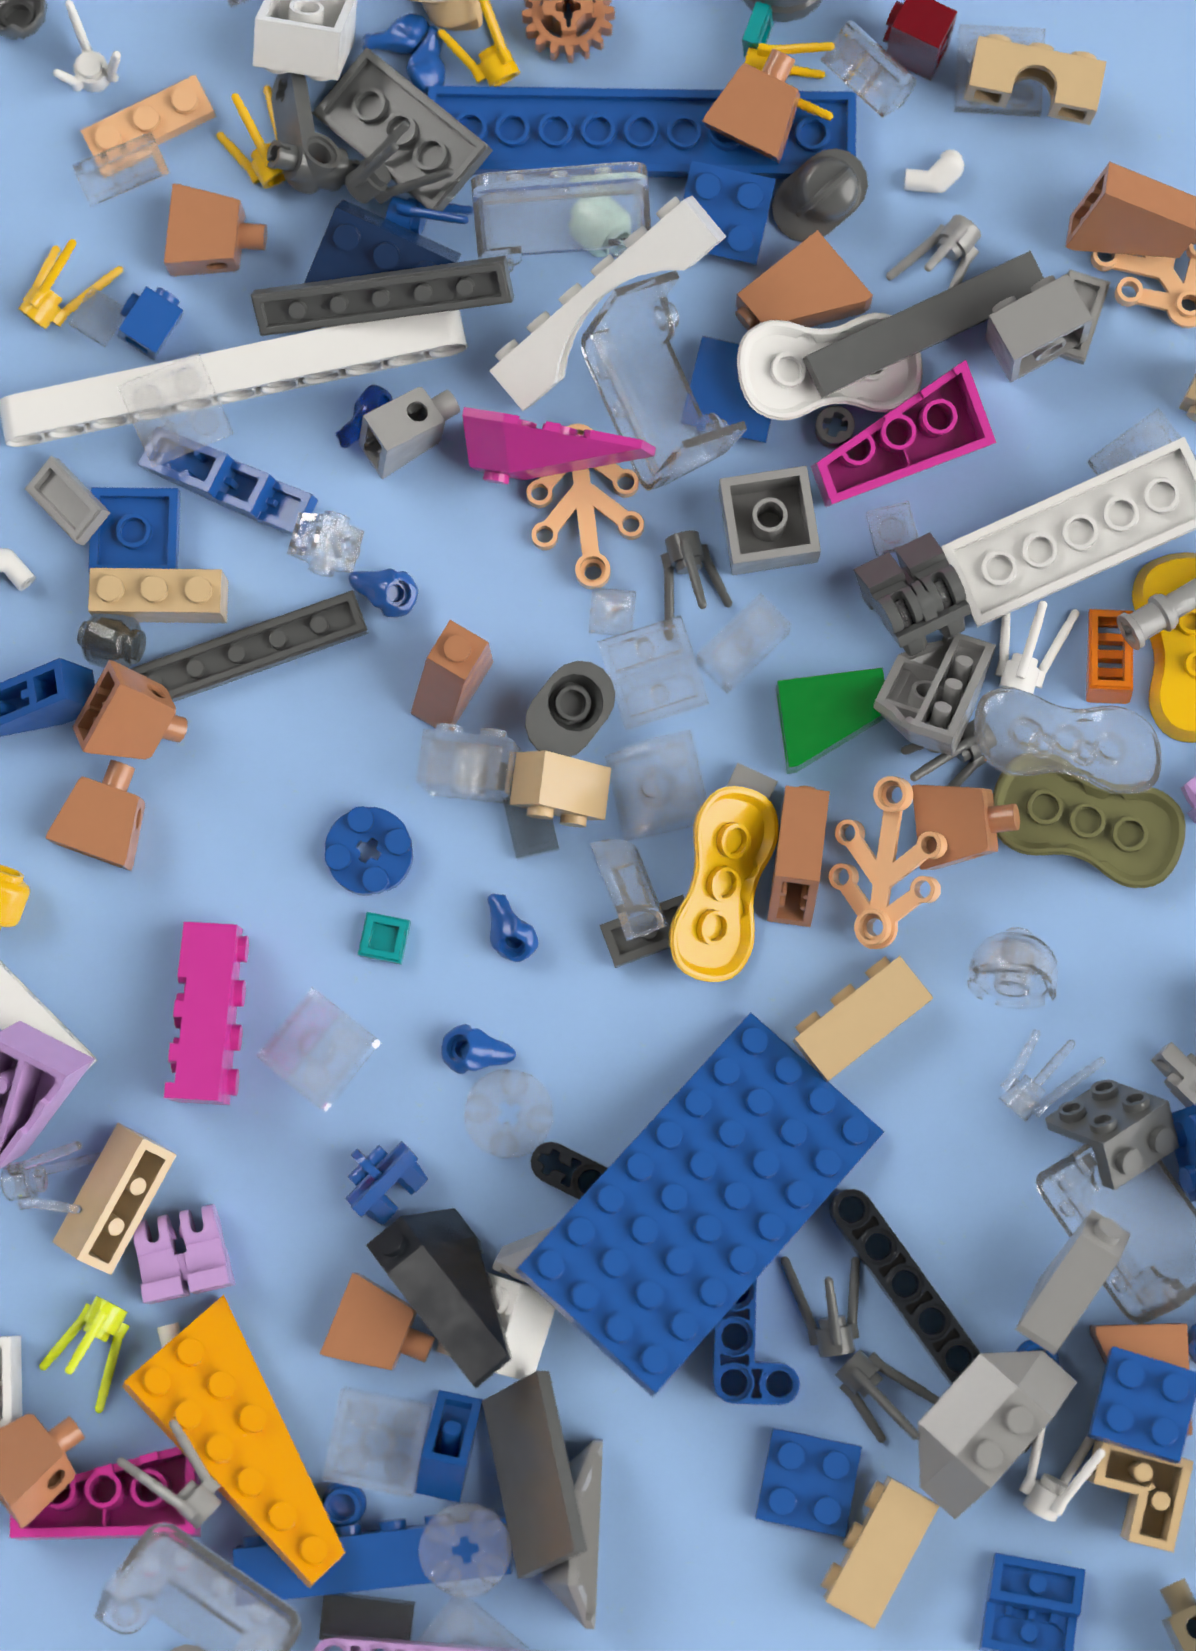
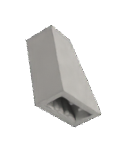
[1015,1209,1131,1355]

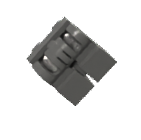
[854,532,972,656]

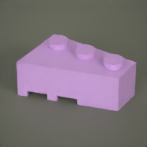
[0,1021,95,1169]

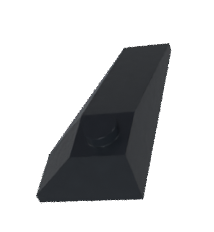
[366,1208,512,1388]

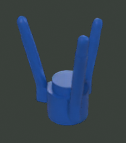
[385,196,474,234]

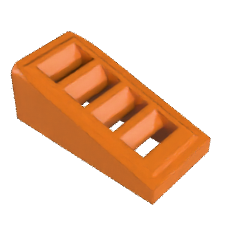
[1086,609,1133,704]

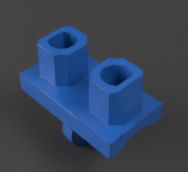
[345,1141,428,1225]

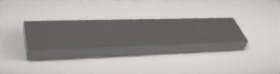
[802,251,1044,398]
[251,256,514,336]
[131,590,368,702]

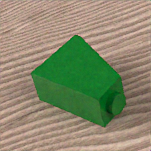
[776,667,885,774]

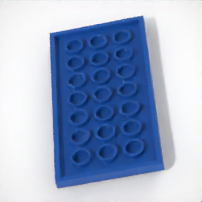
[515,1012,884,1397]

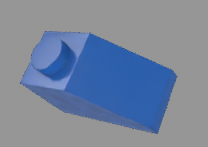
[415,1390,483,1503]

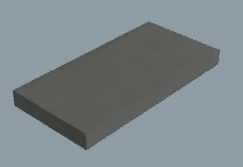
[312,47,493,211]
[482,1371,587,1579]

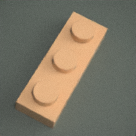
[80,75,216,172]

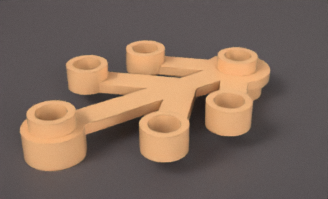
[1091,244,1196,328]
[526,424,644,590]
[828,776,947,949]

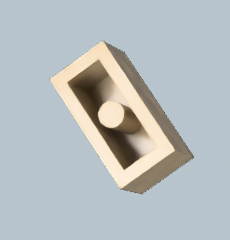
[510,751,611,828]

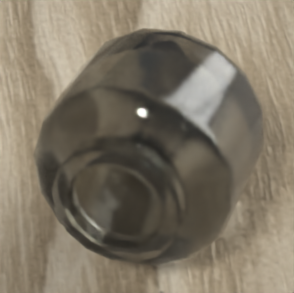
[77,614,146,668]

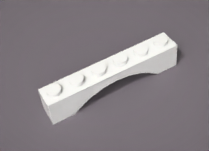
[489,195,726,411]

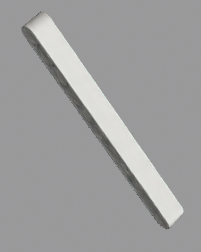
[0,310,468,447]

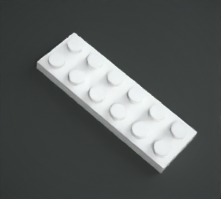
[941,437,1196,627]

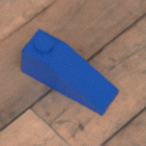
[0,658,95,737]

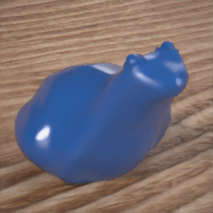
[362,13,429,54]
[406,26,446,96]
[349,568,418,617]
[487,894,539,962]
[441,1024,516,1074]

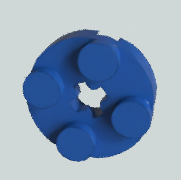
[324,806,413,896]

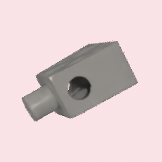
[359,387,460,479]

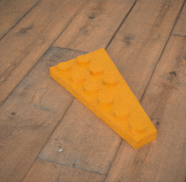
[122,1295,345,1588]

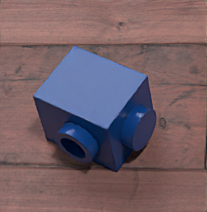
[117,286,183,360]

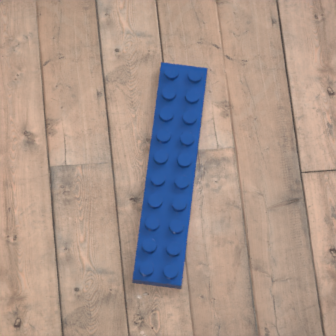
[428,86,857,179]

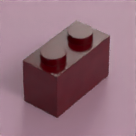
[883,0,958,81]

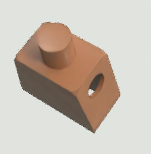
[703,49,800,163]
[164,184,267,276]
[72,660,188,760]
[45,760,145,871]
[912,785,1020,870]
[320,1273,435,1370]
[0,1414,85,1529]

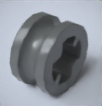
[815,406,855,449]

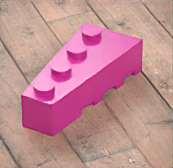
[811,360,996,507]
[164,922,249,1105]
[10,1447,202,1541]

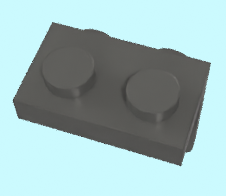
[1045,1080,1179,1191]

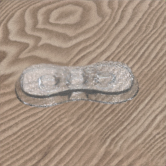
[975,688,1162,794]

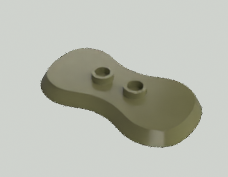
[993,753,1186,888]

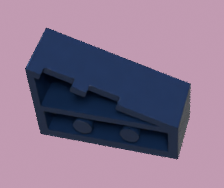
[304,199,461,283]

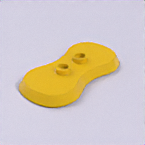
[1132,552,1196,743]
[669,786,779,982]

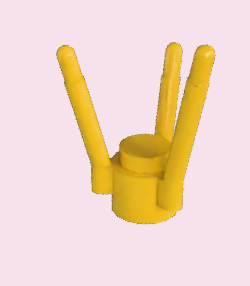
[438,0,520,87]
[745,42,835,121]
[216,85,286,188]
[18,239,123,330]

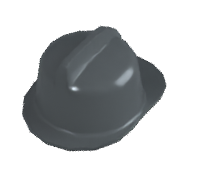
[772,148,868,242]
[525,661,616,757]

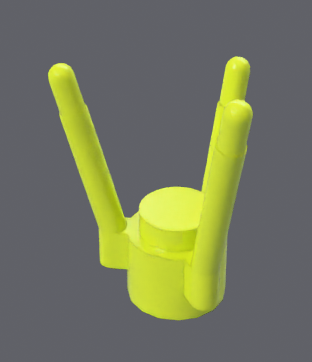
[39,1295,130,1413]

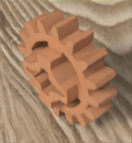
[522,0,615,63]

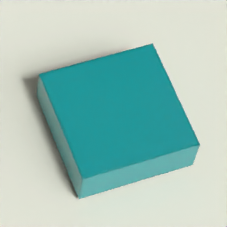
[742,1,773,57]
[357,912,411,965]

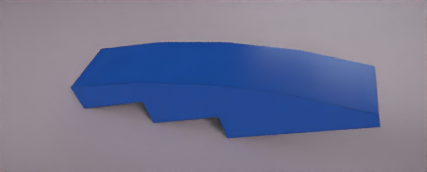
[138,426,318,539]

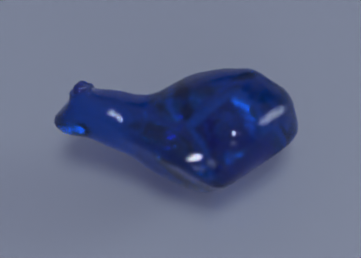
[335,384,393,448]

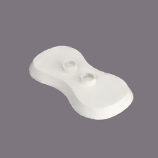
[737,313,923,420]

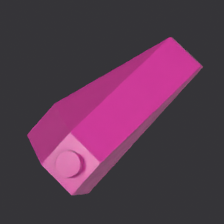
[462,407,656,485]

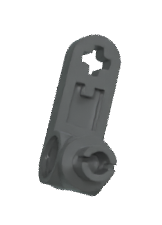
[267,72,361,194]

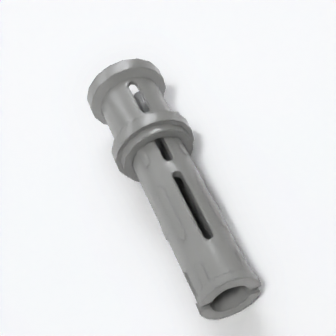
[1117,578,1196,650]

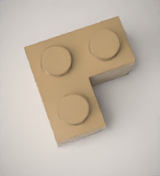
[1087,1440,1194,1553]

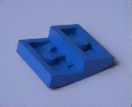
[681,336,772,443]
[979,1553,1086,1651]

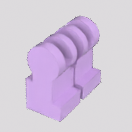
[133,1204,236,1304]

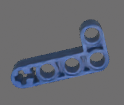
[713,1279,800,1405]

